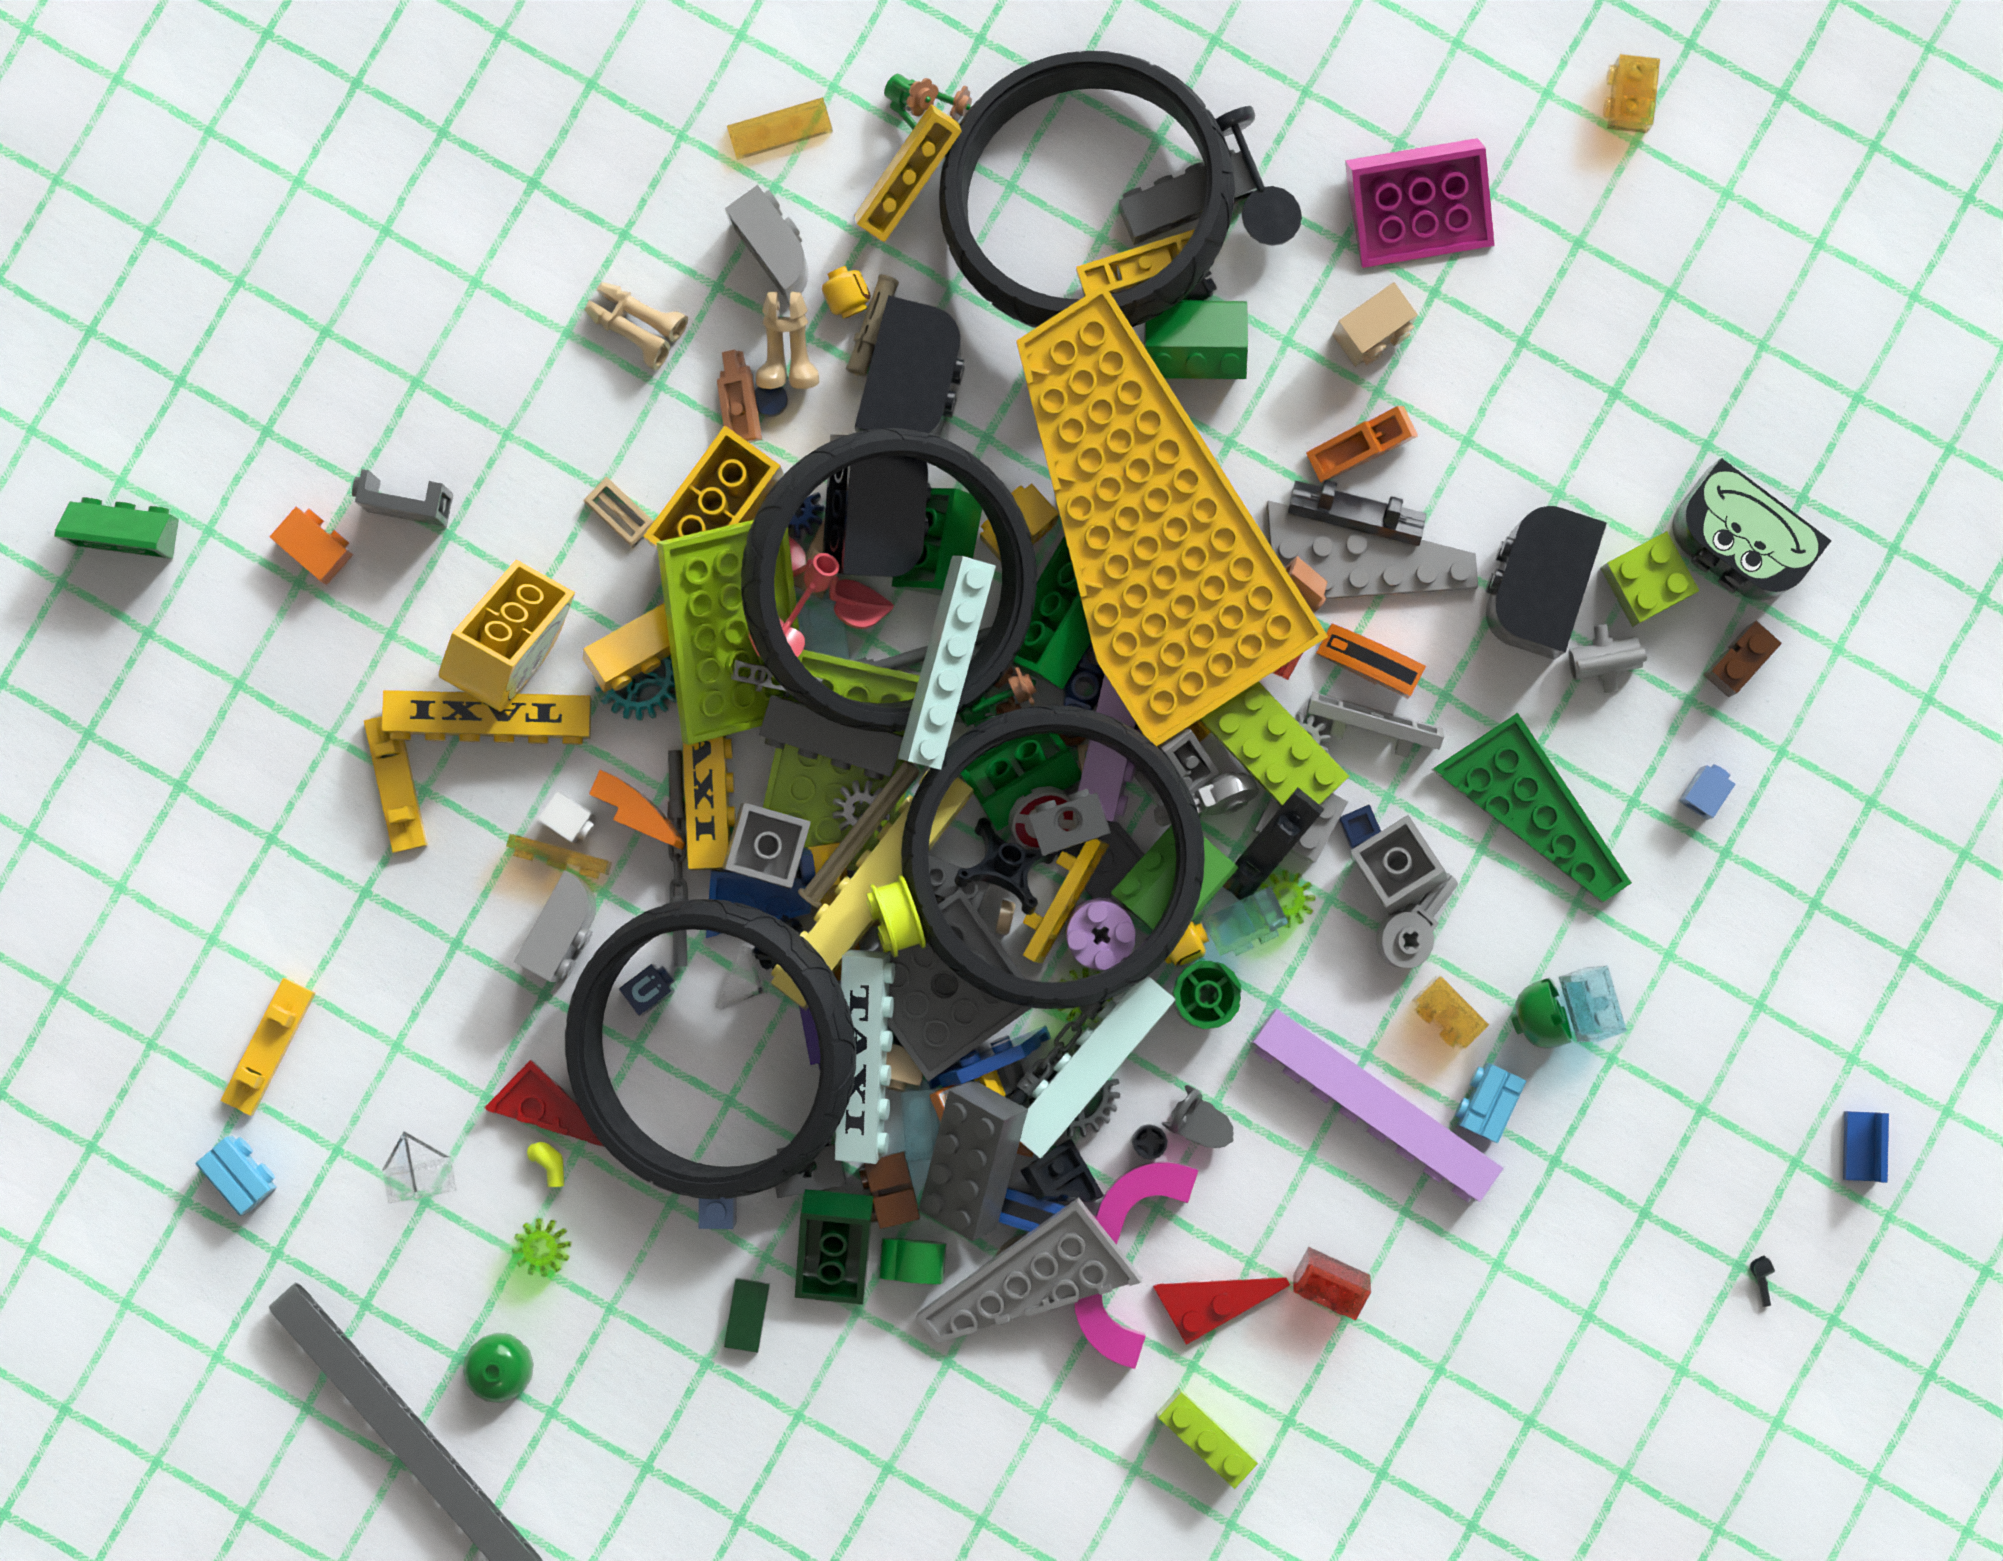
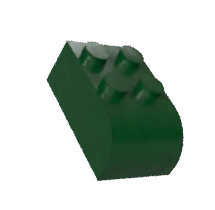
[794,1189,874,1305]

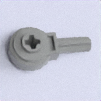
[1153,772,1259,827]
[1376,873,1458,969]

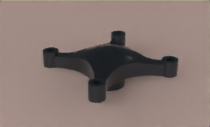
[954,818,1057,915]

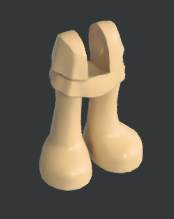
[584,282,688,371]
[756,291,820,389]

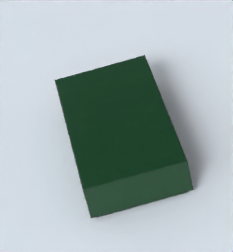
[724,1278,770,1353]

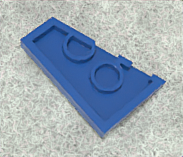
[706,869,812,938]

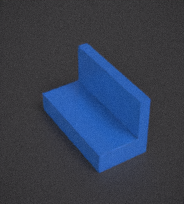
[1843,1111,1889,1183]

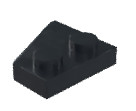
[1020,1139,1104,1202]

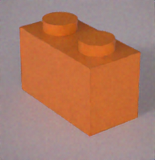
[269,507,353,585]

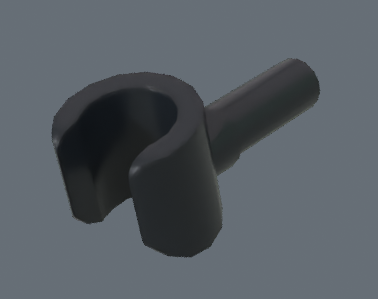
[1750,1255,1775,1307]

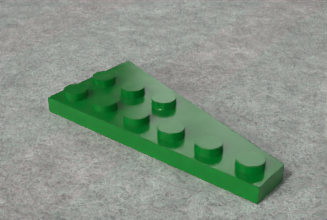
[1431,713,1632,902]

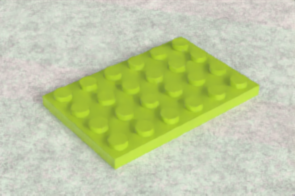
[657,520,799,745]
[763,649,920,872]

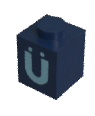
[619,964,675,1016]

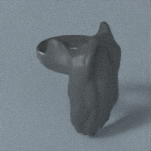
[1161,1085,1234,1148]

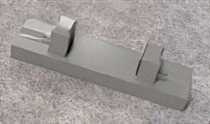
[1308,691,1444,758]

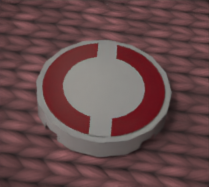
[1008,786,1076,850]

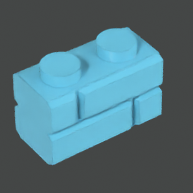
[1455,1063,1526,1143]
[195,1136,277,1216]

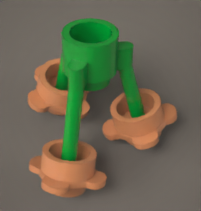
[959,665,1037,727]

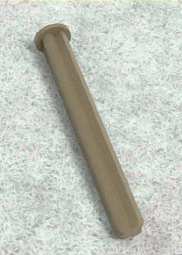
[798,761,919,908]

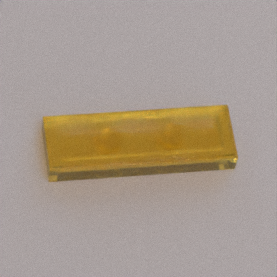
[727,97,833,160]

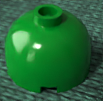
[1172,961,1242,1029]
[1511,977,1572,1049]
[463,1333,534,1403]

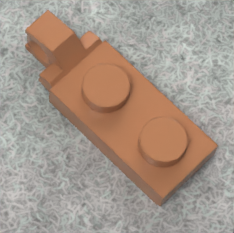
[717,350,762,443]

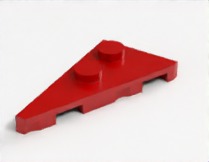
[484,1060,604,1147]
[1153,1277,1290,1345]

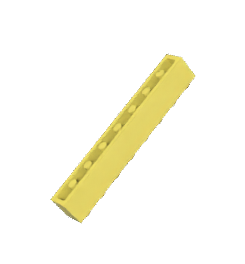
[771,771,973,1011]

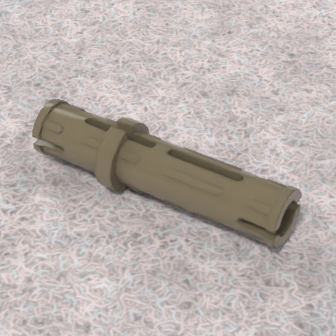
[846,274,899,377]

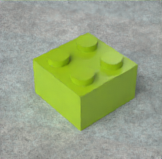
[1600,531,1700,627]

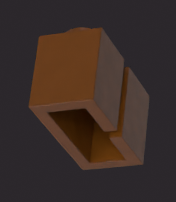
[1703,620,1782,697]
[859,1151,921,1229]

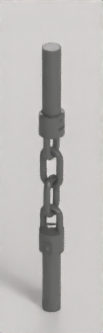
[667,750,688,967]

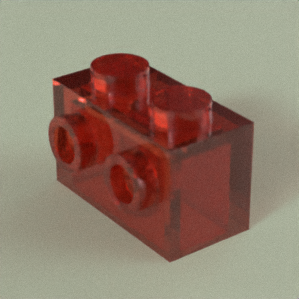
[1293,1246,1371,1320]

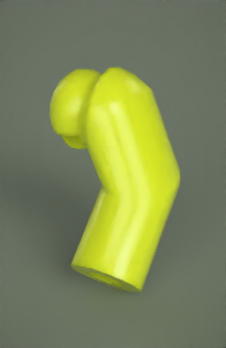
[527,1142,565,1187]

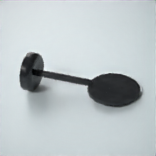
[1215,106,1302,246]

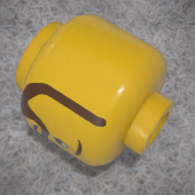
[822,266,871,319]
[1165,921,1210,968]

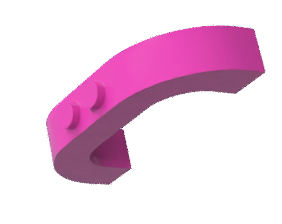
[1074,1161,1199,1369]

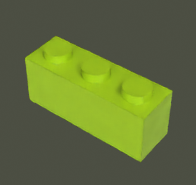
[1156,1388,1258,1489]

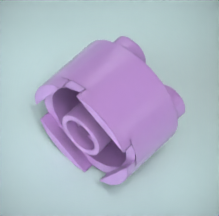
[1066,898,1136,970]

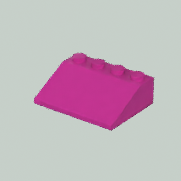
[1345,138,1495,268]

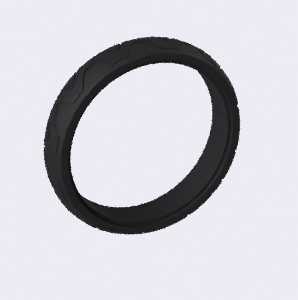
[939,50,1235,328]
[741,428,1037,732]
[901,705,1205,1009]
[565,899,856,1199]

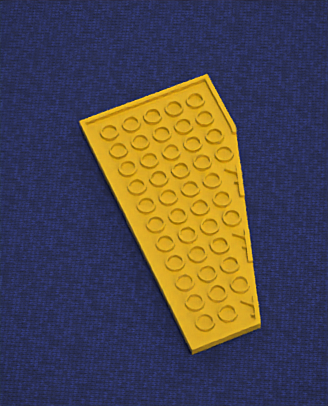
[1016,284,1328,747]

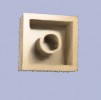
[1332,282,1418,367]

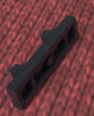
[1288,480,1427,546]
[1222,787,1324,904]

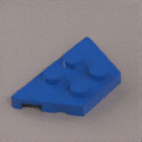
[926,1025,1051,1089]

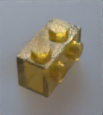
[1603,54,1660,133]
[1412,976,1489,1049]

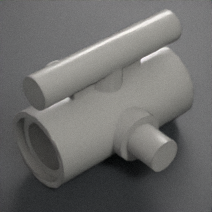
[1568,624,1647,693]

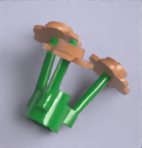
[884,73,972,130]

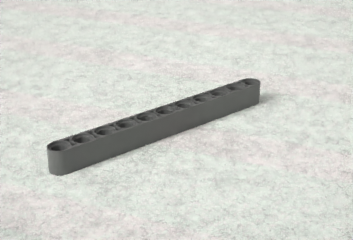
[269,1282,543,1561]

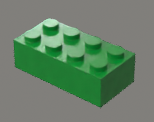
[1011,537,1091,689]

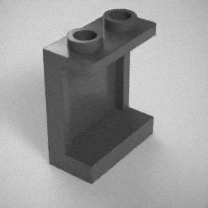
[352,469,453,527]

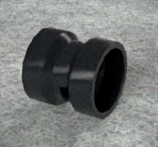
[1132,1124,1168,1160]

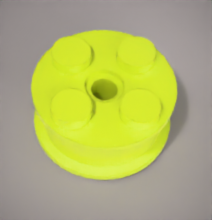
[866,874,926,958]

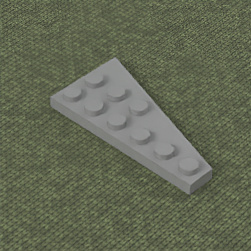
[1267,500,1478,599]

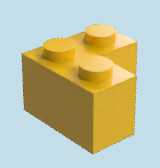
[980,483,1059,562]

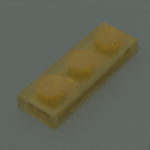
[506,833,612,879]

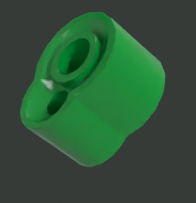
[879,1238,947,1284]

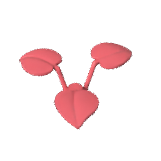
[749,537,894,658]

